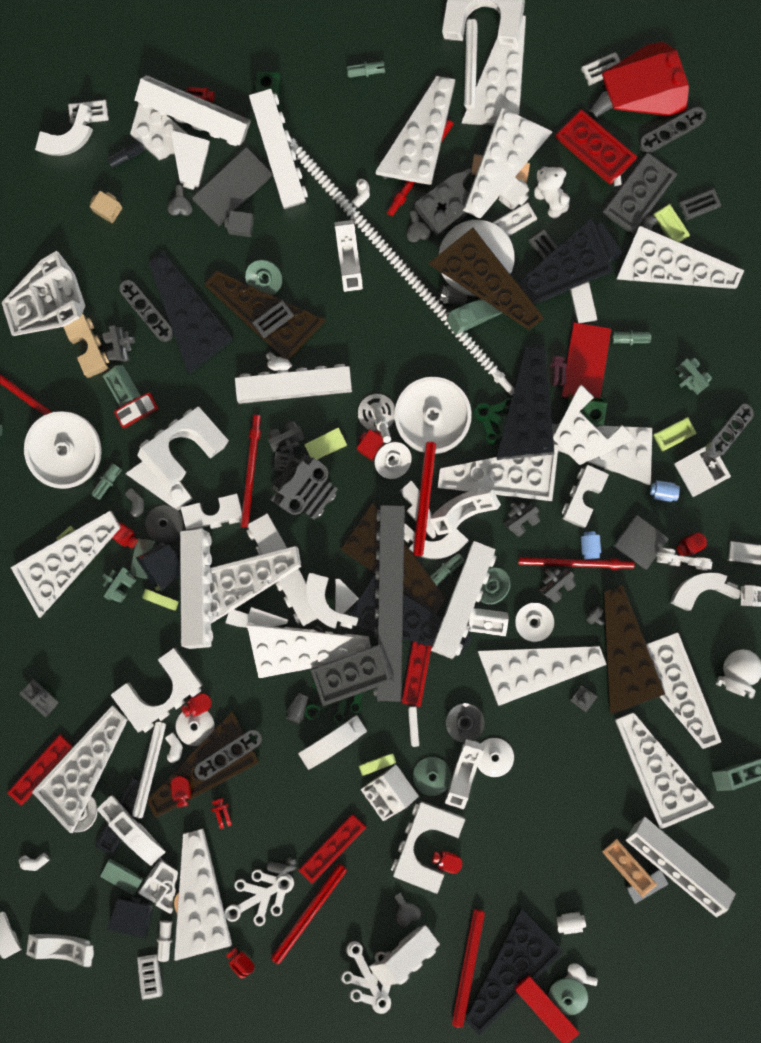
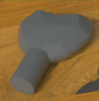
[167,185,192,216]
[407,211,431,243]
[394,893,421,927]

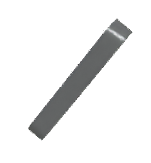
[639,107,706,153]
[120,280,173,342]
[706,404,754,458]
[195,730,262,780]

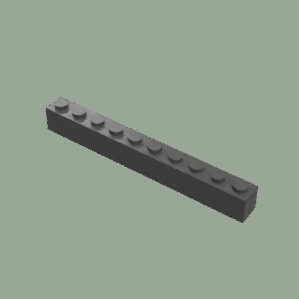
[374,506,405,702]

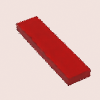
[402,642,432,707]
[7,734,74,806]
[298,813,366,883]
[514,975,580,1043]

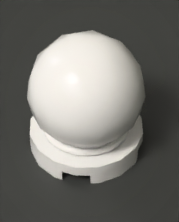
[716,649,761,699]

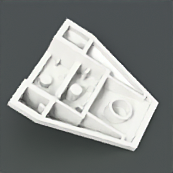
[1,251,85,336]

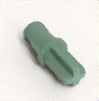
[347,61,385,78]
[612,330,651,345]
[92,463,122,499]
[429,554,465,585]

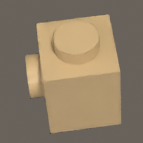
[90,191,122,223]

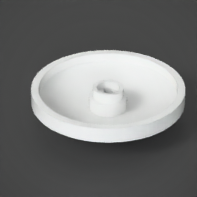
[439,220,514,297]
[395,377,471,454]
[24,411,101,488]

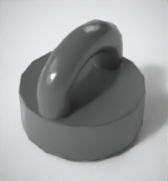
[585,606,605,625]

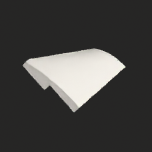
[138,858,178,914]

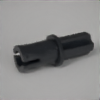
[107,141,145,168]

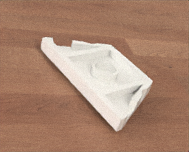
[130,104,188,160]

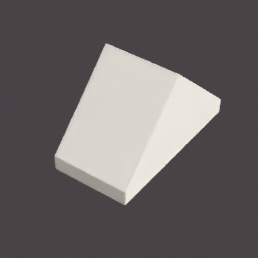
[335,579,359,614]

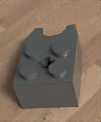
[415,169,472,238]

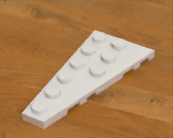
[462,16,526,126]
[376,76,455,185]
[463,108,552,218]
[616,226,744,289]
[552,424,652,485]
[438,444,559,501]
[11,511,121,618]
[210,546,301,623]
[247,623,371,678]
[646,632,721,749]
[477,646,607,706]
[32,706,127,833]
[615,712,714,829]
[174,829,232,961]

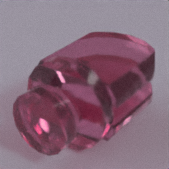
[550,357,567,386]

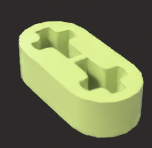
[142,589,179,611]
[359,753,396,775]

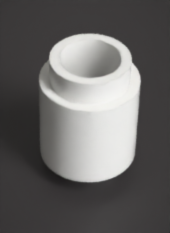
[557,912,586,934]

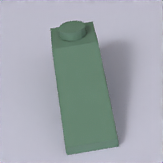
[446,299,502,336]
[712,758,761,791]

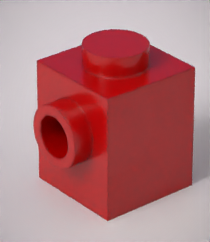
[357,430,385,461]

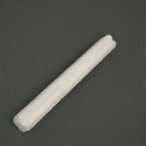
[464,19,477,109]
[132,722,166,818]

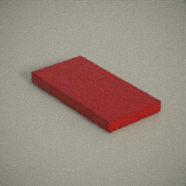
[555,109,637,185]
[561,323,611,399]

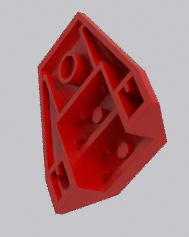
[602,42,689,116]

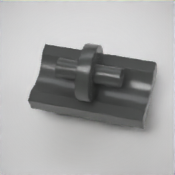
[103,325,136,362]
[268,421,305,455]
[503,502,540,537]
[539,568,576,603]
[20,679,59,717]

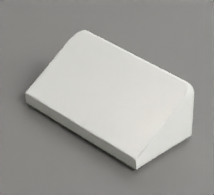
[468,608,508,636]

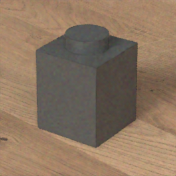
[225,211,254,237]

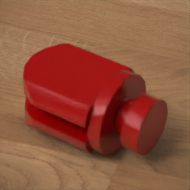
[186,87,215,103]
[112,522,138,548]
[676,533,707,556]
[181,694,211,717]
[170,777,191,807]
[211,797,231,829]
[431,851,462,874]
[226,948,255,978]

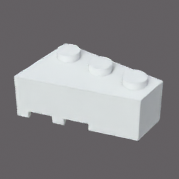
[126,461,193,510]
[369,925,440,986]

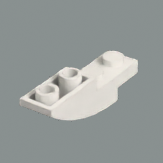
[97,795,166,865]

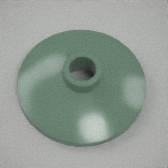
[245,260,282,295]
[480,568,511,604]
[413,757,452,796]
[548,978,588,1015]

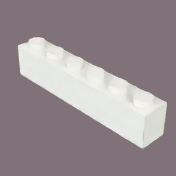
[135,75,251,146]
[249,89,308,209]
[235,364,352,403]
[247,514,318,626]
[180,529,213,649]
[431,541,496,659]
[626,817,736,917]

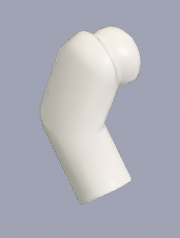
[351,179,370,208]
[165,733,183,763]
[19,853,50,871]

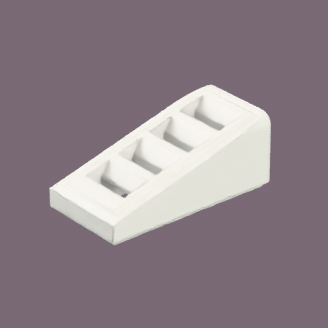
[137,954,163,1000]

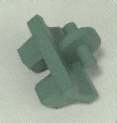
[675,358,712,395]
[102,567,137,603]

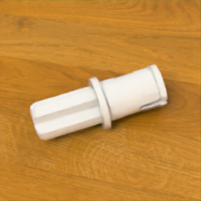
[157,920,172,962]

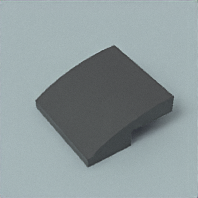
[613,515,669,570]

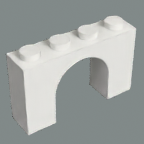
[442,0,525,46]
[137,406,229,490]
[111,648,203,732]
[391,801,465,894]

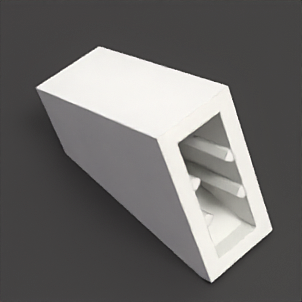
[171,131,210,190]

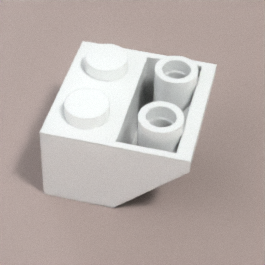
[674,446,731,497]
[360,765,419,821]

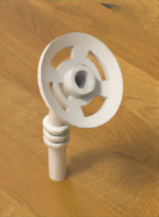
[358,394,395,443]

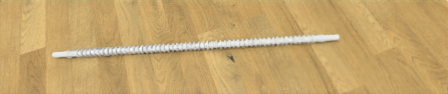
[288,137,514,396]

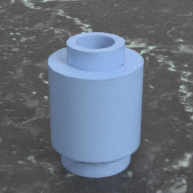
[650,480,680,502]
[581,531,601,559]

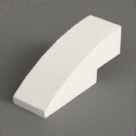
[400,481,436,540]
[225,607,289,628]

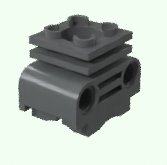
[270,454,338,520]

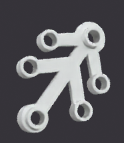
[656,548,712,571]
[225,869,294,926]
[341,941,391,1014]

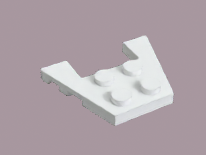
[553,385,634,465]

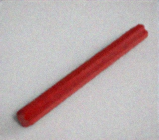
[413,441,436,556]
[271,864,347,964]
[452,909,485,1028]

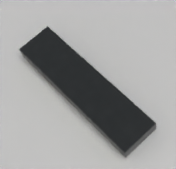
[95,777,141,855]

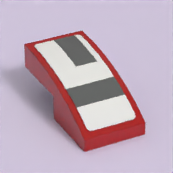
[114,392,159,428]

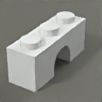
[561,465,609,528]
[181,494,242,531]

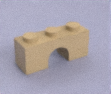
[64,314,109,378]

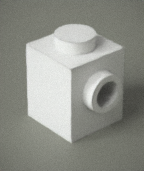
[499,177,529,211]

